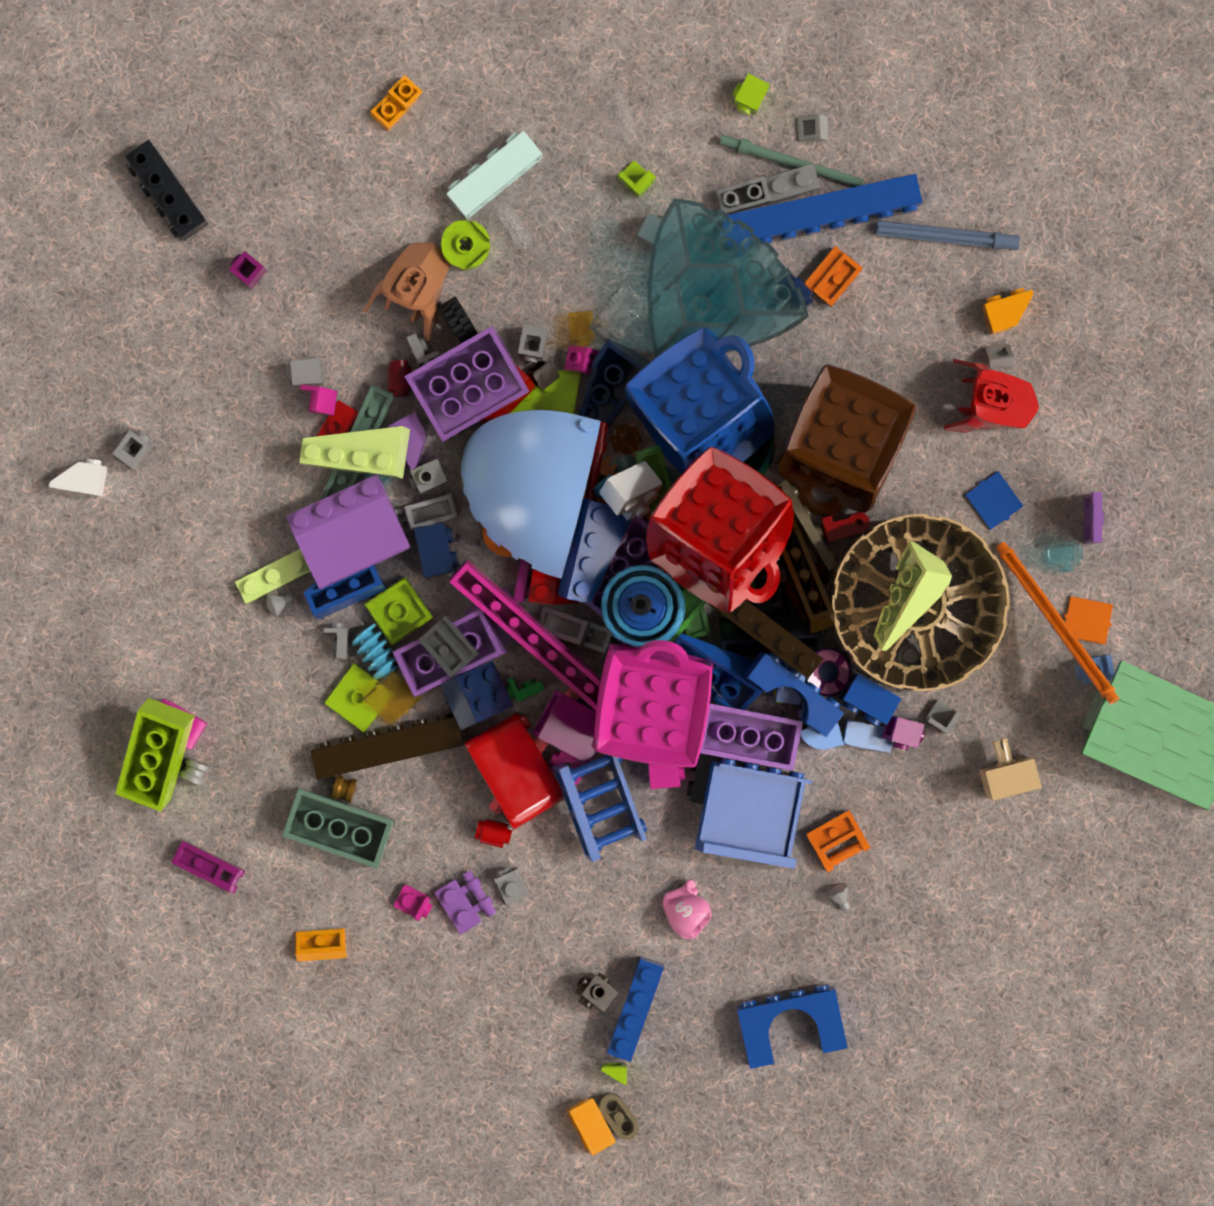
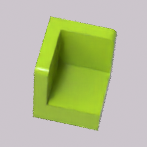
[617,161,656,198]

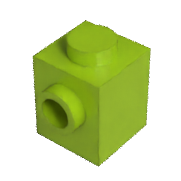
[732,73,770,116]

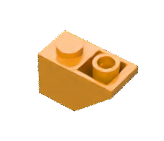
[981,288,1033,335]

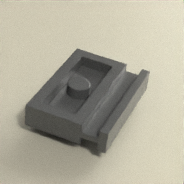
[418,616,480,678]

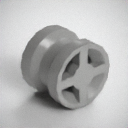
[179,757,210,785]

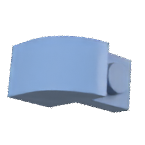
[797,703,844,749]

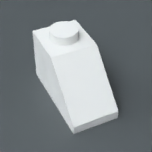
[49,458,107,497]

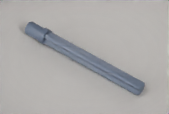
[876,221,1020,250]

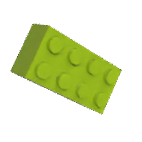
[115,698,195,812]

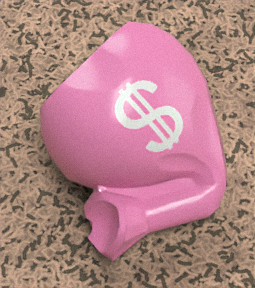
[663,879,712,939]

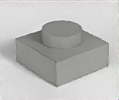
[985,344,1014,369]

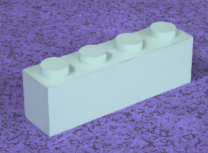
[447,131,543,220]

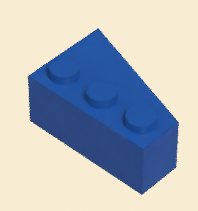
[304,565,386,620]

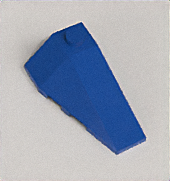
[673,633,763,710]

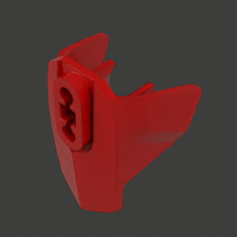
[944,359,1039,433]

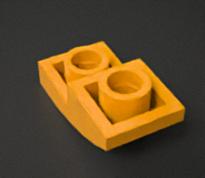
[370,75,423,131]

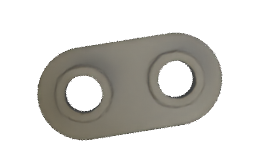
[599,1093,639,1140]

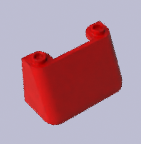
[464,712,565,830]

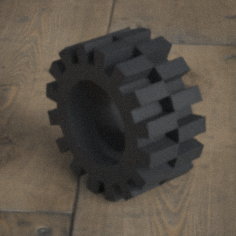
[438,296,478,343]

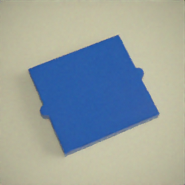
[965,471,1023,530]

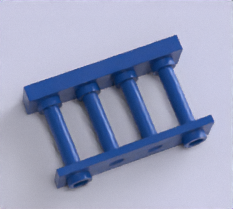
[553,755,647,862]

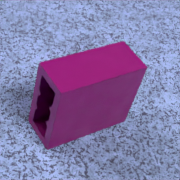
[532,689,598,763]

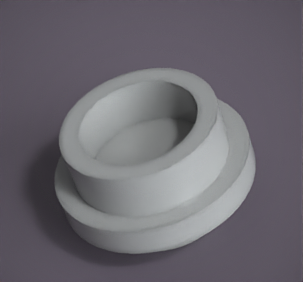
[897,644,921,667]

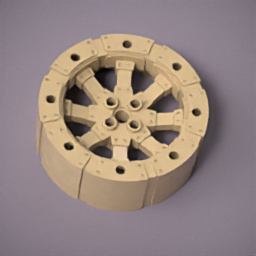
[828,514,1009,691]

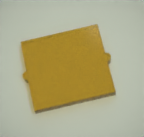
[363,671,421,725]

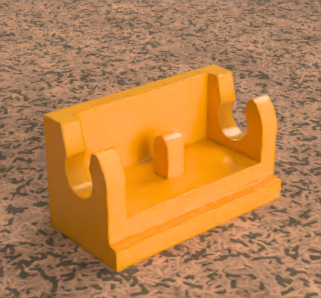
[565,1098,616,1156]

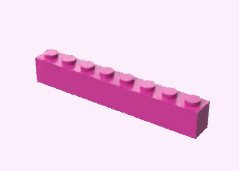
[450,559,601,710]

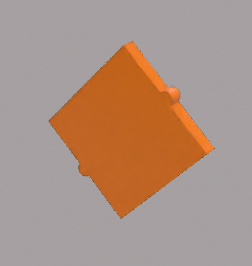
[1064,596,1113,645]

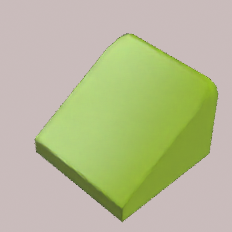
[602,1063,627,1085]

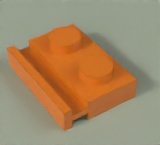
[805,246,863,307]

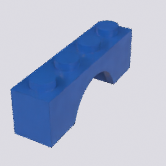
[743,652,844,737]
[607,956,664,1062]

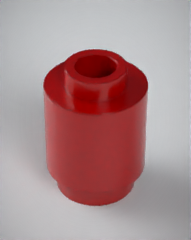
[474,819,512,848]

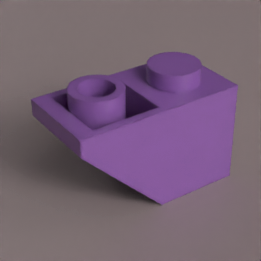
[389,412,428,470]

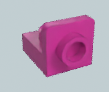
[564,346,599,376]
[394,884,433,921]

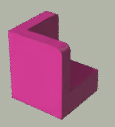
[300,385,337,416]

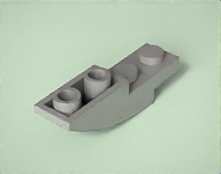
[716,164,820,215]

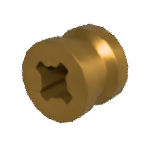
[331,775,357,803]

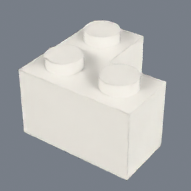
[599,461,663,521]

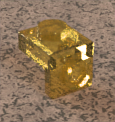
[568,311,595,347]

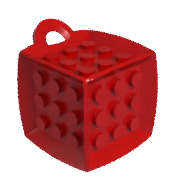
[646,446,794,613]

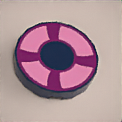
[804,647,851,697]

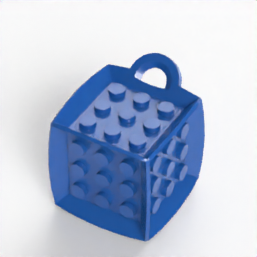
[626,327,775,474]

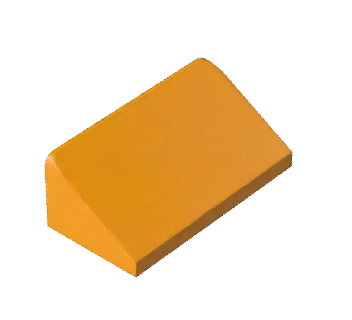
[295,928,347,962]

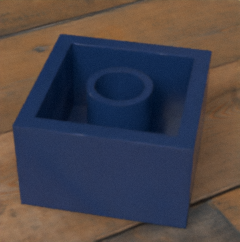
[414,522,460,579]
[440,661,514,730]

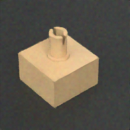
[979,738,1042,801]

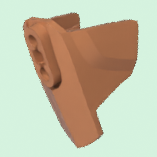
[363,243,450,341]

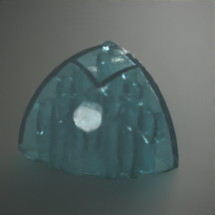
[648,199,809,357]

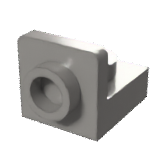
[407,333,441,367]
[323,623,350,658]
[494,866,529,906]

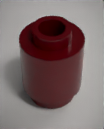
[386,360,413,397]

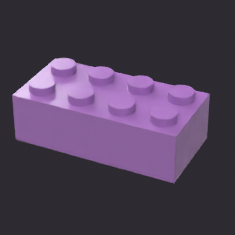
[393,609,508,697]
[700,703,803,771]

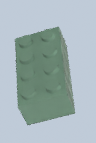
[282,787,395,868]

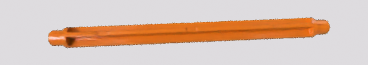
[996,542,1119,705]

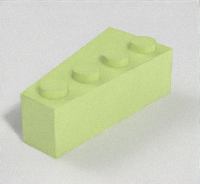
[299,426,410,479]

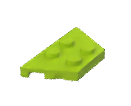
[511,369,581,414]

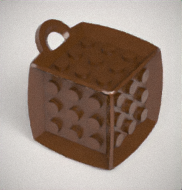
[777,364,917,516]

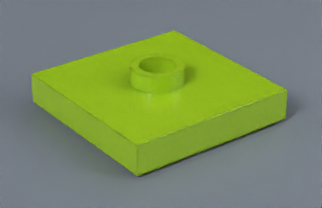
[364,577,433,646]
[325,663,394,733]

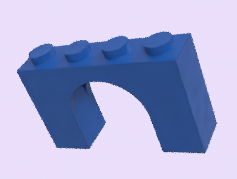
[736,984,848,1069]

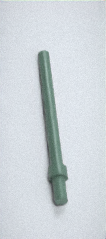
[720,134,864,187]

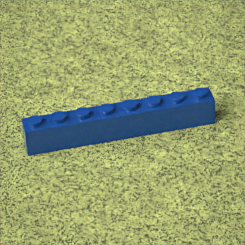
[721,174,923,251]

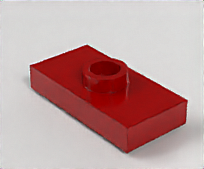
[316,400,359,437]

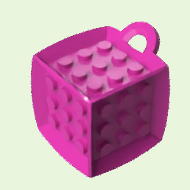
[591,640,713,767]

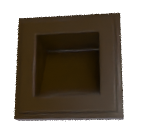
[524,360,560,390]

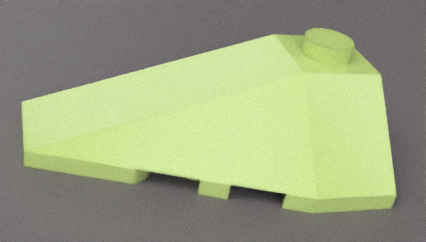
[874,541,952,651]

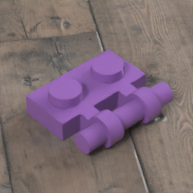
[434,870,496,935]

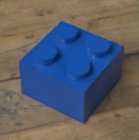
[839,673,902,726]

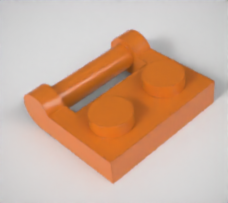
[806,809,871,873]

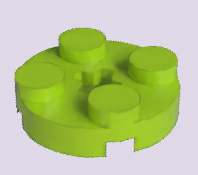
[441,220,490,271]

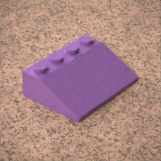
[405,325,529,442]
[286,475,411,589]

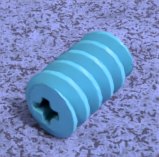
[351,624,400,680]

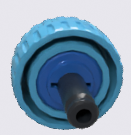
[601,564,685,648]

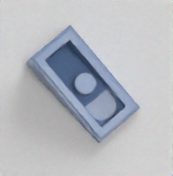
[842,720,893,753]

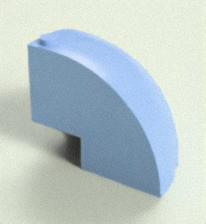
[461,410,601,579]

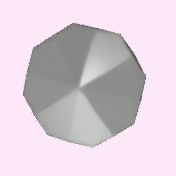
[266,593,294,617]
[826,883,850,911]

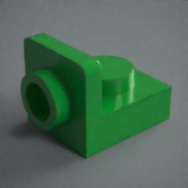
[506,677,546,702]

